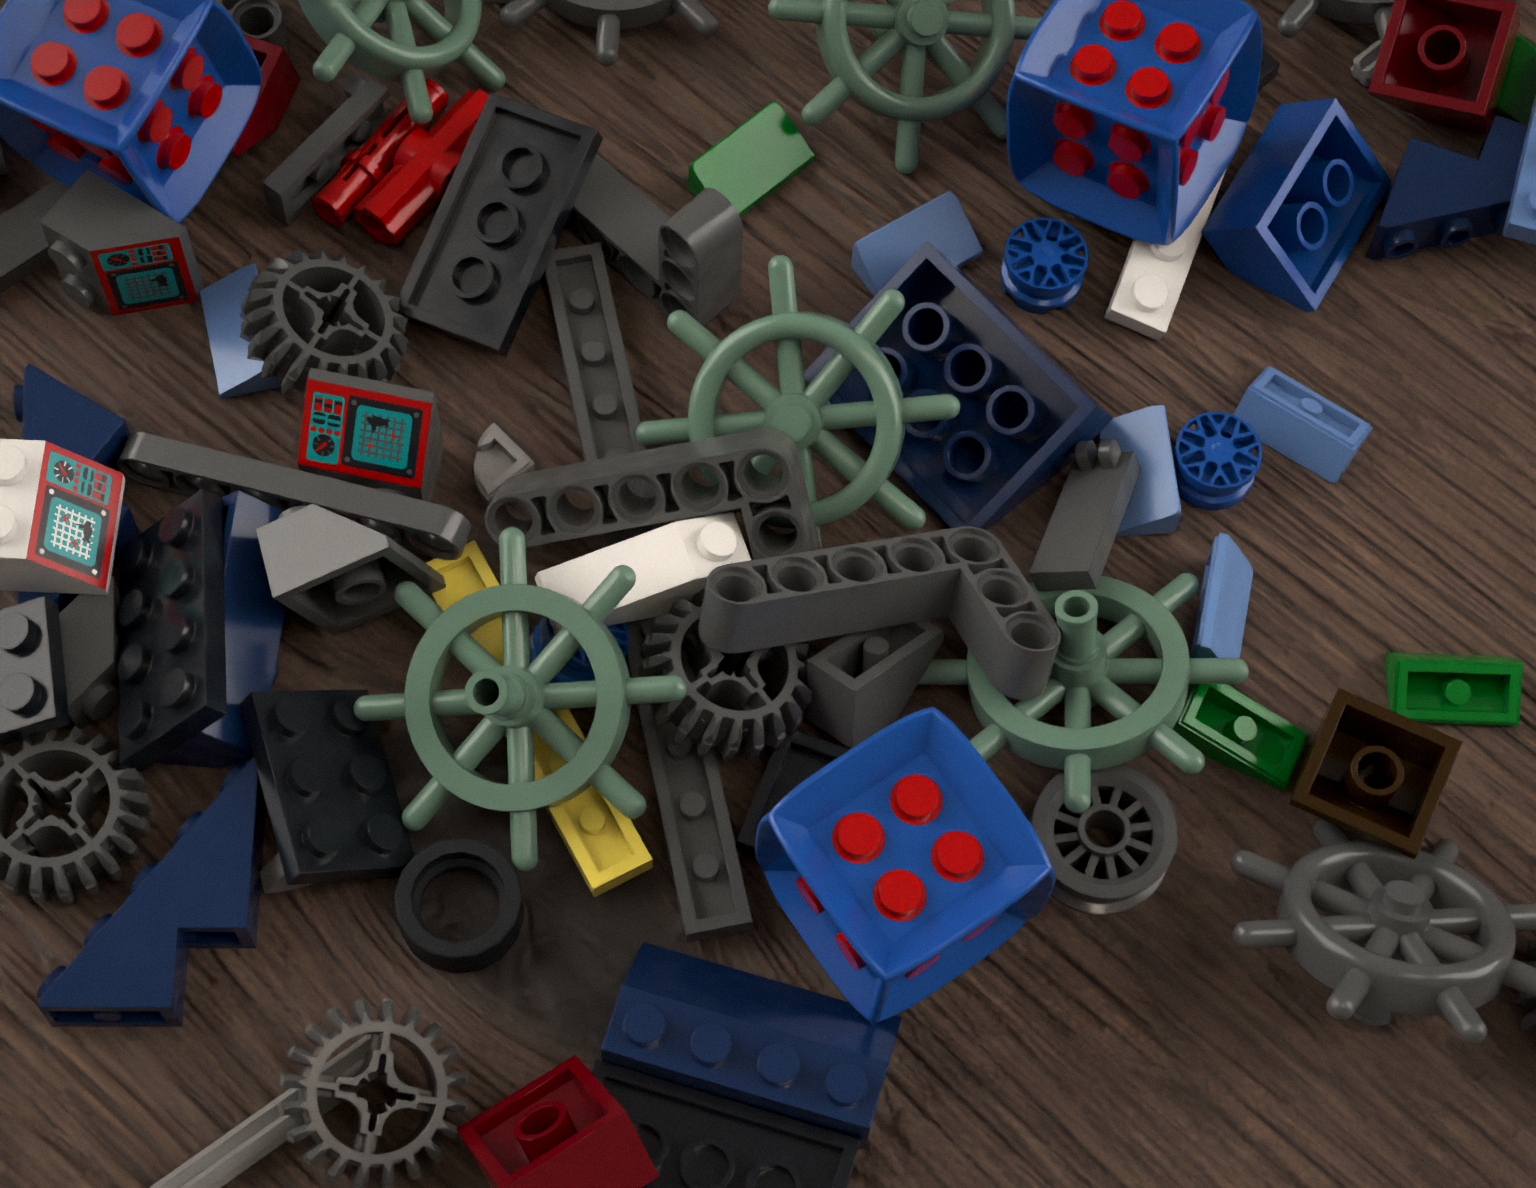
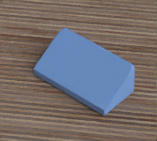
[851,191,983,296]
[200,263,281,399]
[1233,366,1373,483]
[1098,405,1181,537]
[1189,533,1253,659]

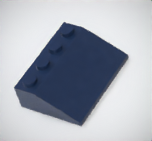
[804,241,1113,530]

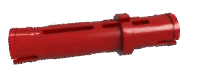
[311,79,449,226]

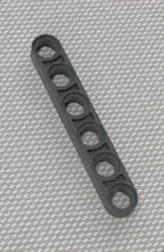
[116,432,472,560]

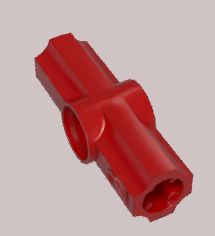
[354,89,489,246]

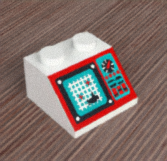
[0,439,126,595]

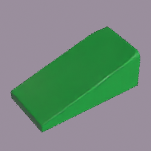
[1172,684,1309,791]

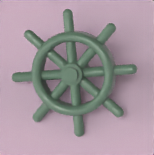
[298,0,511,125]
[768,0,1042,174]
[635,255,960,549]
[354,527,687,872]
[918,573,1249,813]

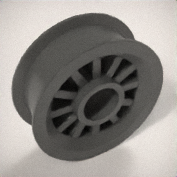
[1029,764,1178,915]

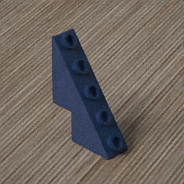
[1365,115,1528,260]
[13,364,140,613]
[37,757,266,1027]

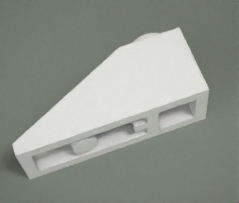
[535,512,751,635]

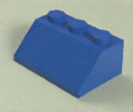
[1201,98,1392,312]

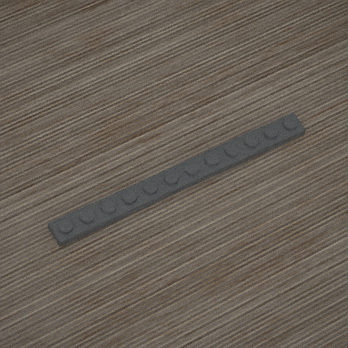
[544,242,753,943]

